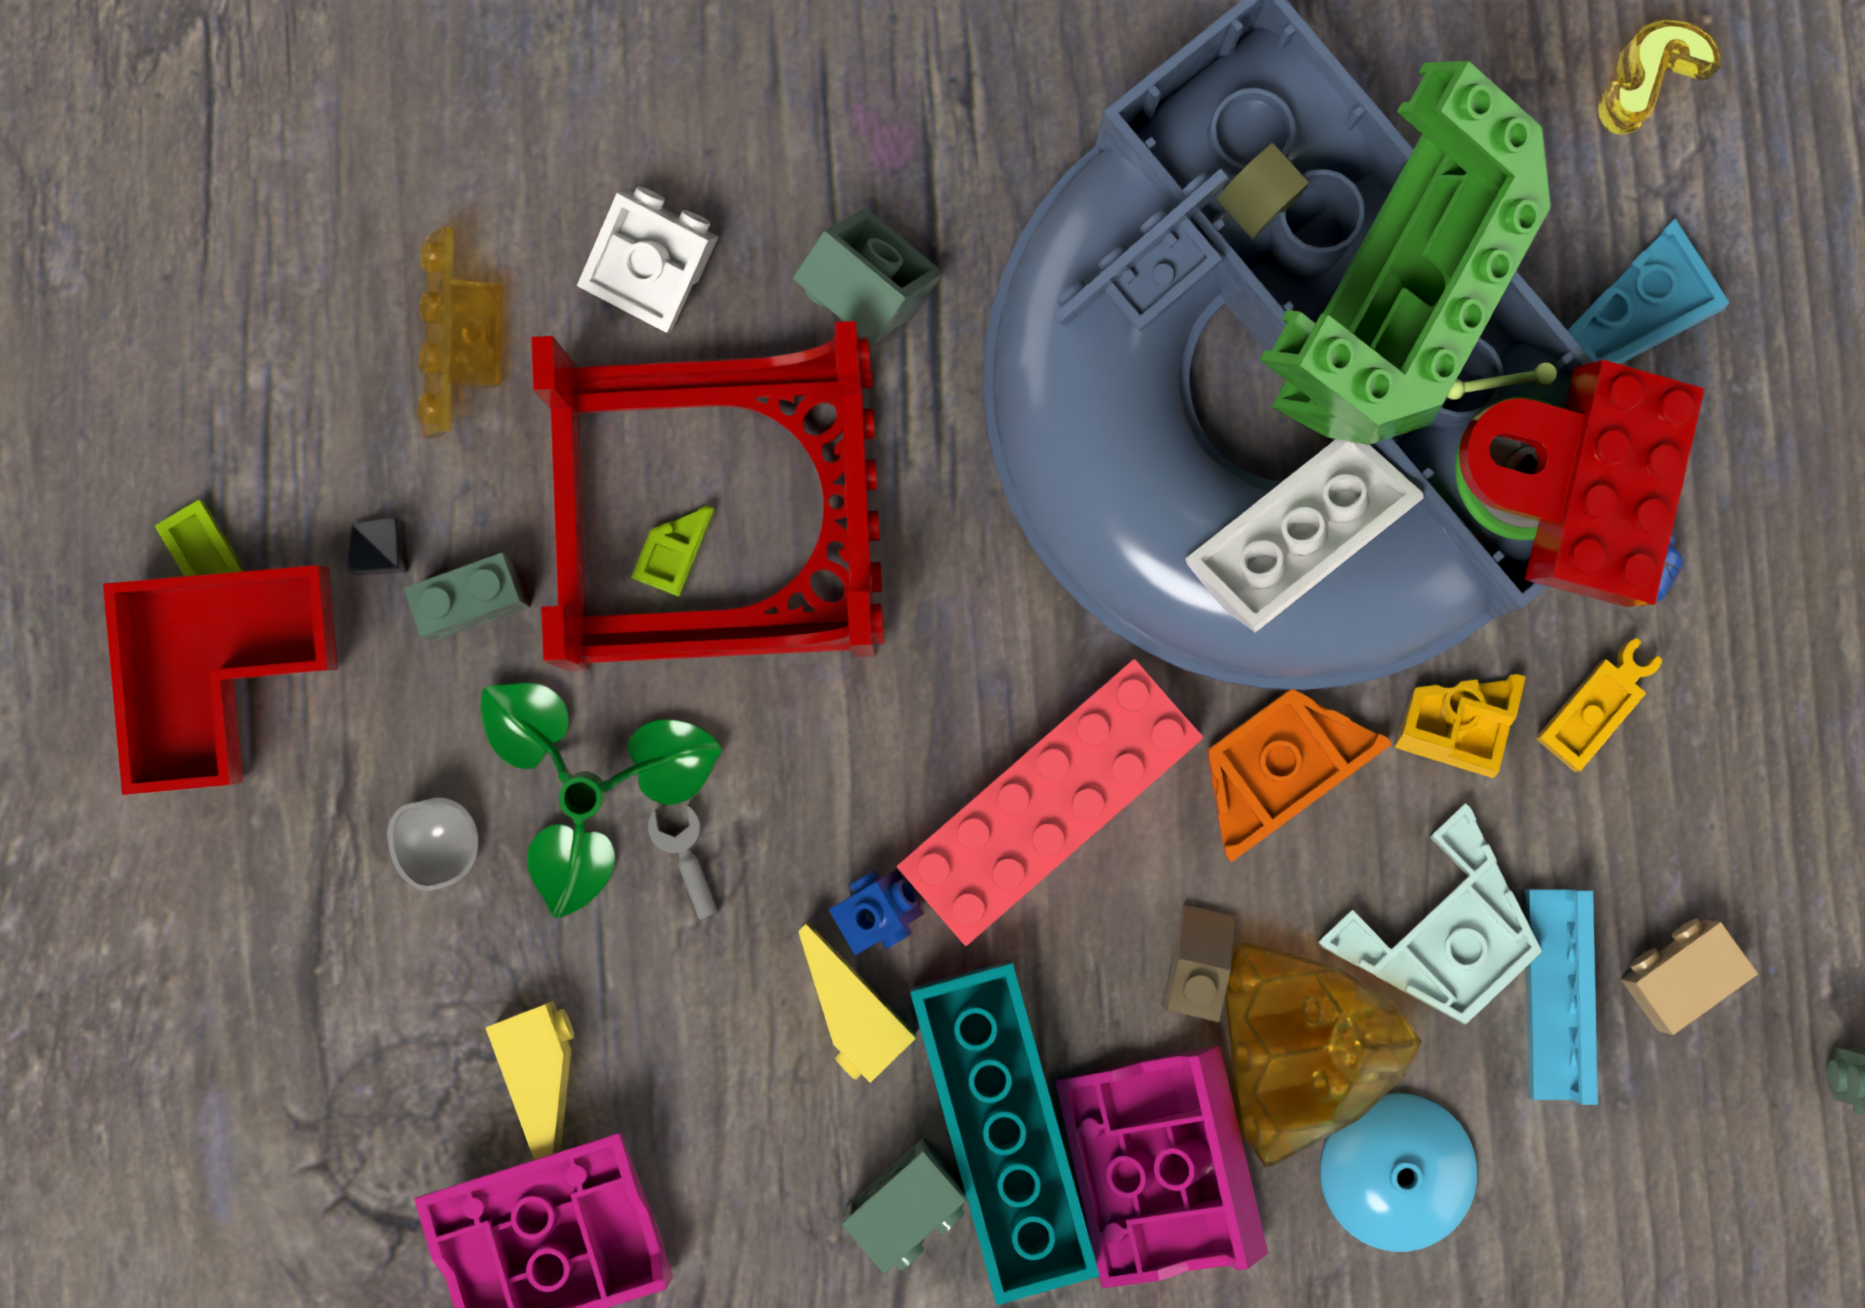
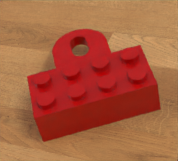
[1459,359,1705,607]

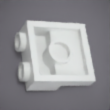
[577,186,719,333]

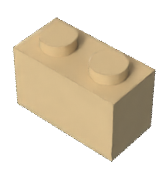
[1620,918,1758,1035]

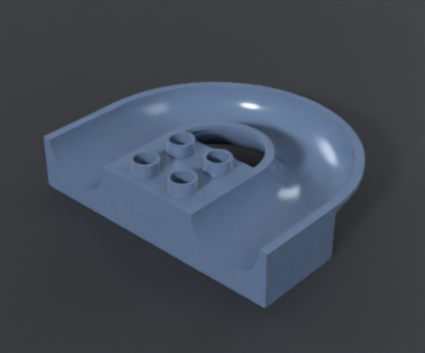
[983,0,1687,690]

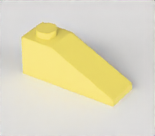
[798,922,916,1083]
[485,1001,574,1159]

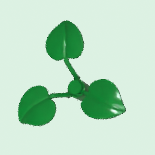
[480,682,722,918]

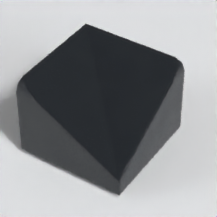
[348,518,407,576]

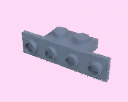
[1053,168,1230,332]

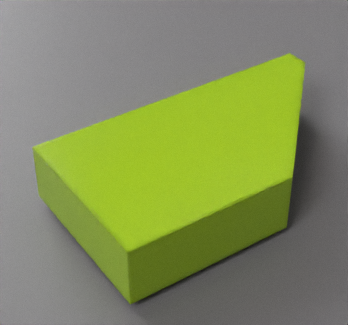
[631,506,716,598]

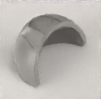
[387,798,478,891]

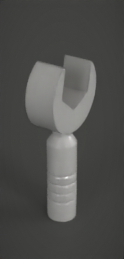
[648,805,718,920]

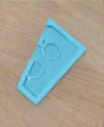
[1567,219,1729,364]

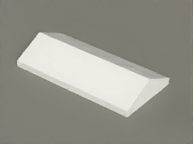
[1185,439,1424,633]

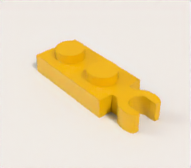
[1535,638,1662,772]

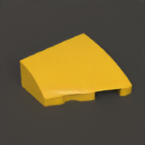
[1394,674,1526,779]

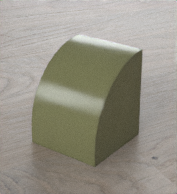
[1217,142,1309,239]

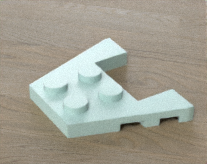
[1317,803,1542,1024]

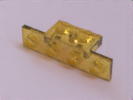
[417,226,502,439]

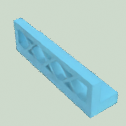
[1524,889,1598,1105]

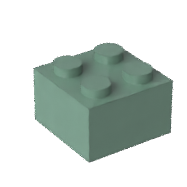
[793,208,944,345]
[841,1137,966,1274]

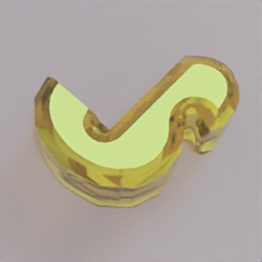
[1598,19,1721,135]

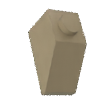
[1161,904,1235,1022]

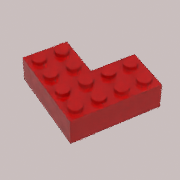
[103,565,338,795]

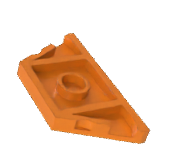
[1206,690,1392,862]

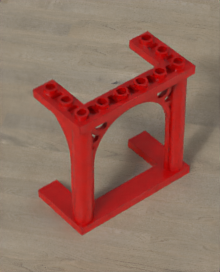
[531,321,885,671]

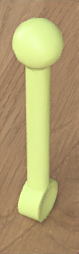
[1447,363,1557,399]

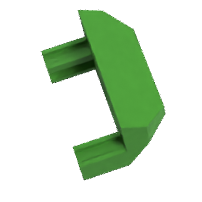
[1259,61,1551,445]

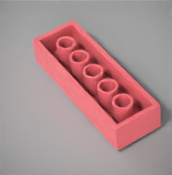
[896,659,1204,946]

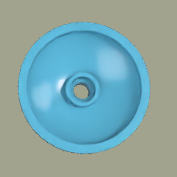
[1319,1092,1477,1252]

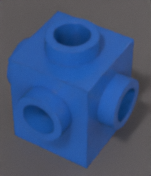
[829,869,924,955]

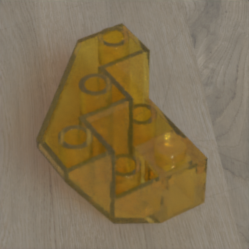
[1225,942,1422,1167]

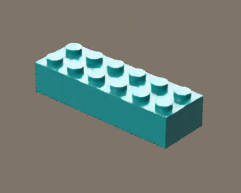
[910,960,1100,1305]

